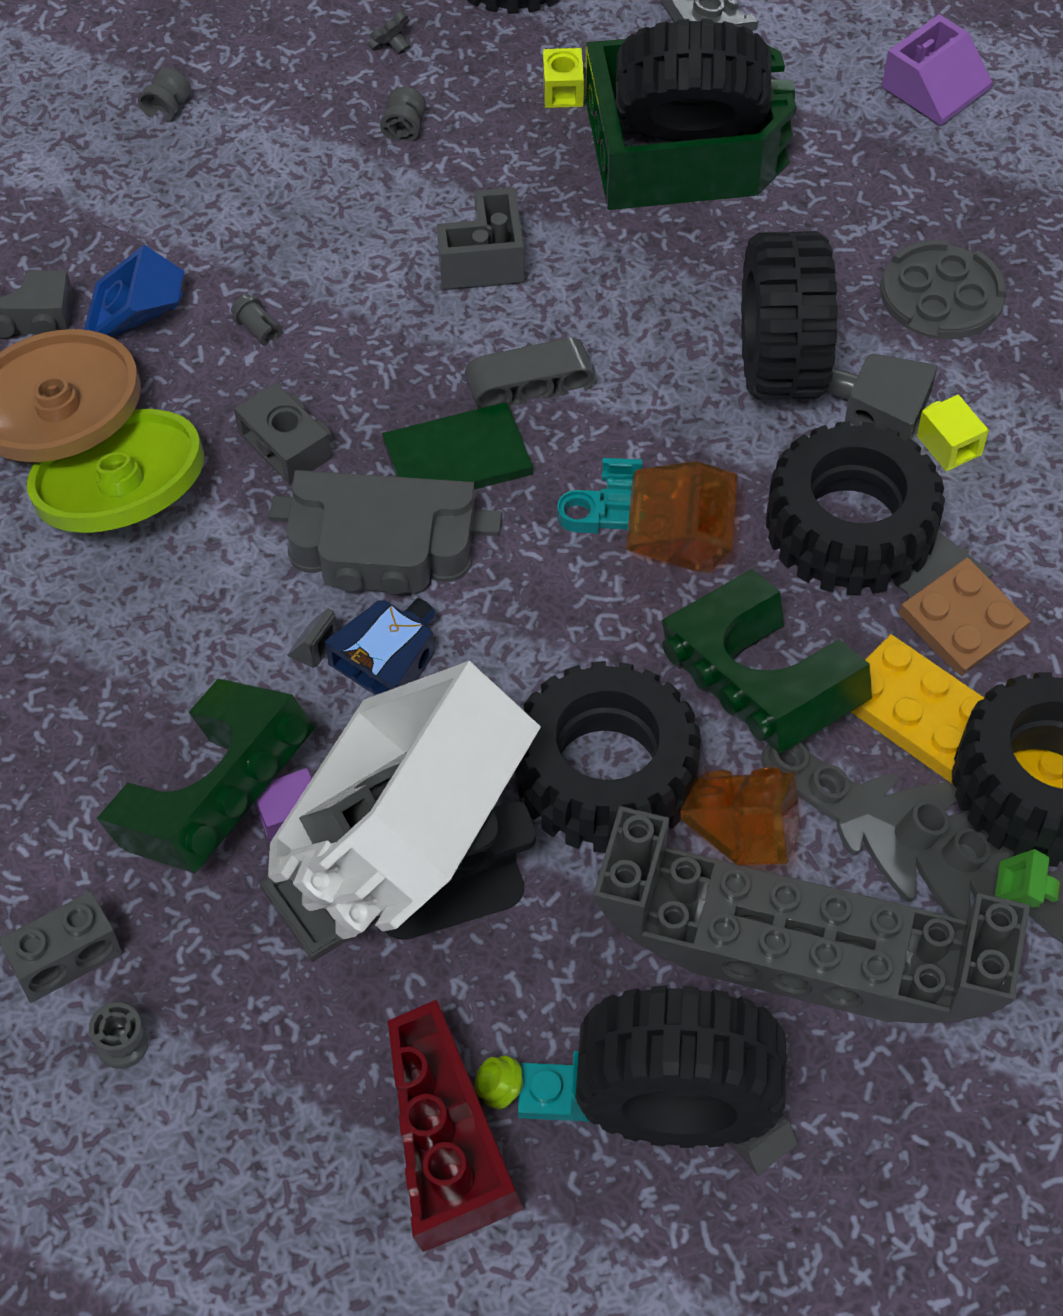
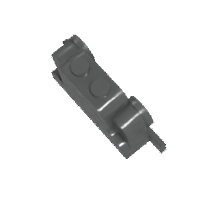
[269,470,502,594]

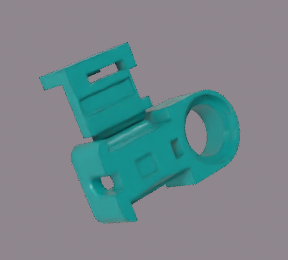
[557,458,647,536]

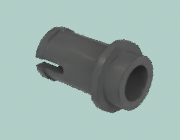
[231,294,282,346]

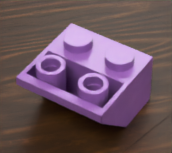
[882,14,992,126]

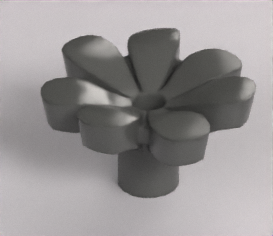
[367,9,410,54]

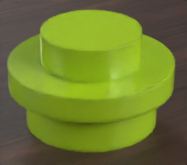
[475,1056,523,1109]

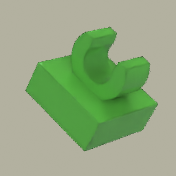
[995,849,1060,908]

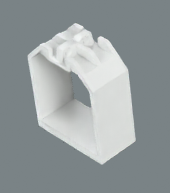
[268,661,541,939]

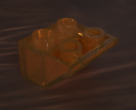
[626,461,738,573]
[680,767,801,865]

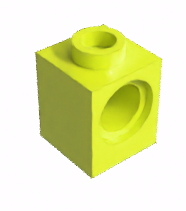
[543,48,584,108]

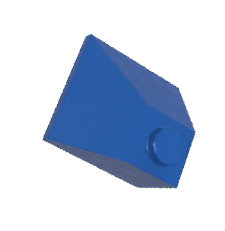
[84,245,184,337]

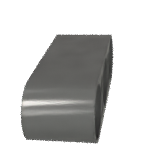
[465,338,596,409]

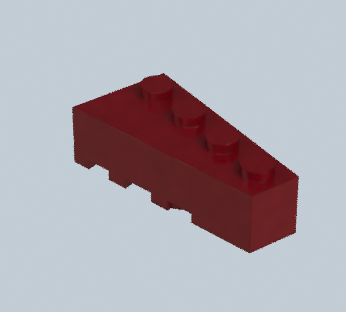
[388,999,524,1252]

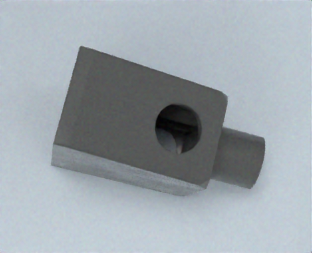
[827,354,938,441]

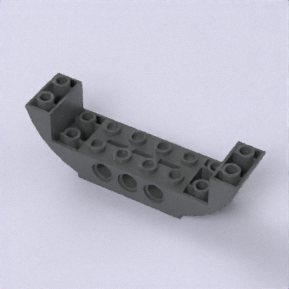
[593,806,1030,1023]

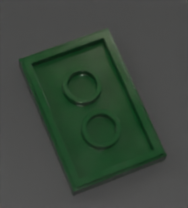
[382,402,533,490]

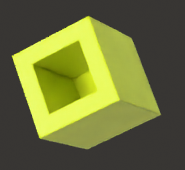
[916,394,989,471]

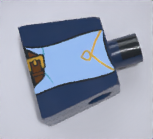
[325,598,437,695]

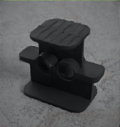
[378,783,536,940]

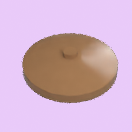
[0,329,141,462]

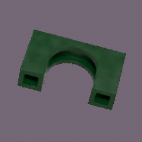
[662,569,872,754]
[96,678,315,874]

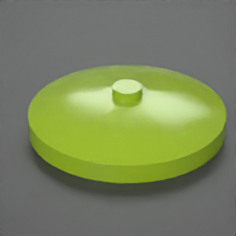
[27,409,204,533]

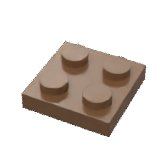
[898,557,1031,677]

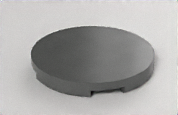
[880,240,1006,339]

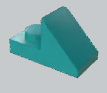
[518,1051,590,1122]

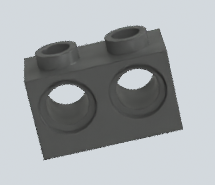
[0,891,122,1004]

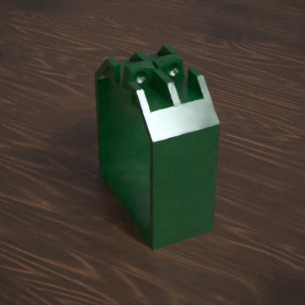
[585,39,797,210]

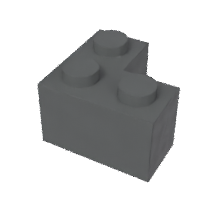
[437,187,524,289]

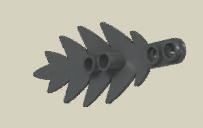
[761,742,1063,943]

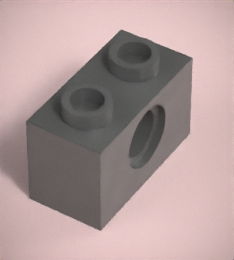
[234,382,332,485]

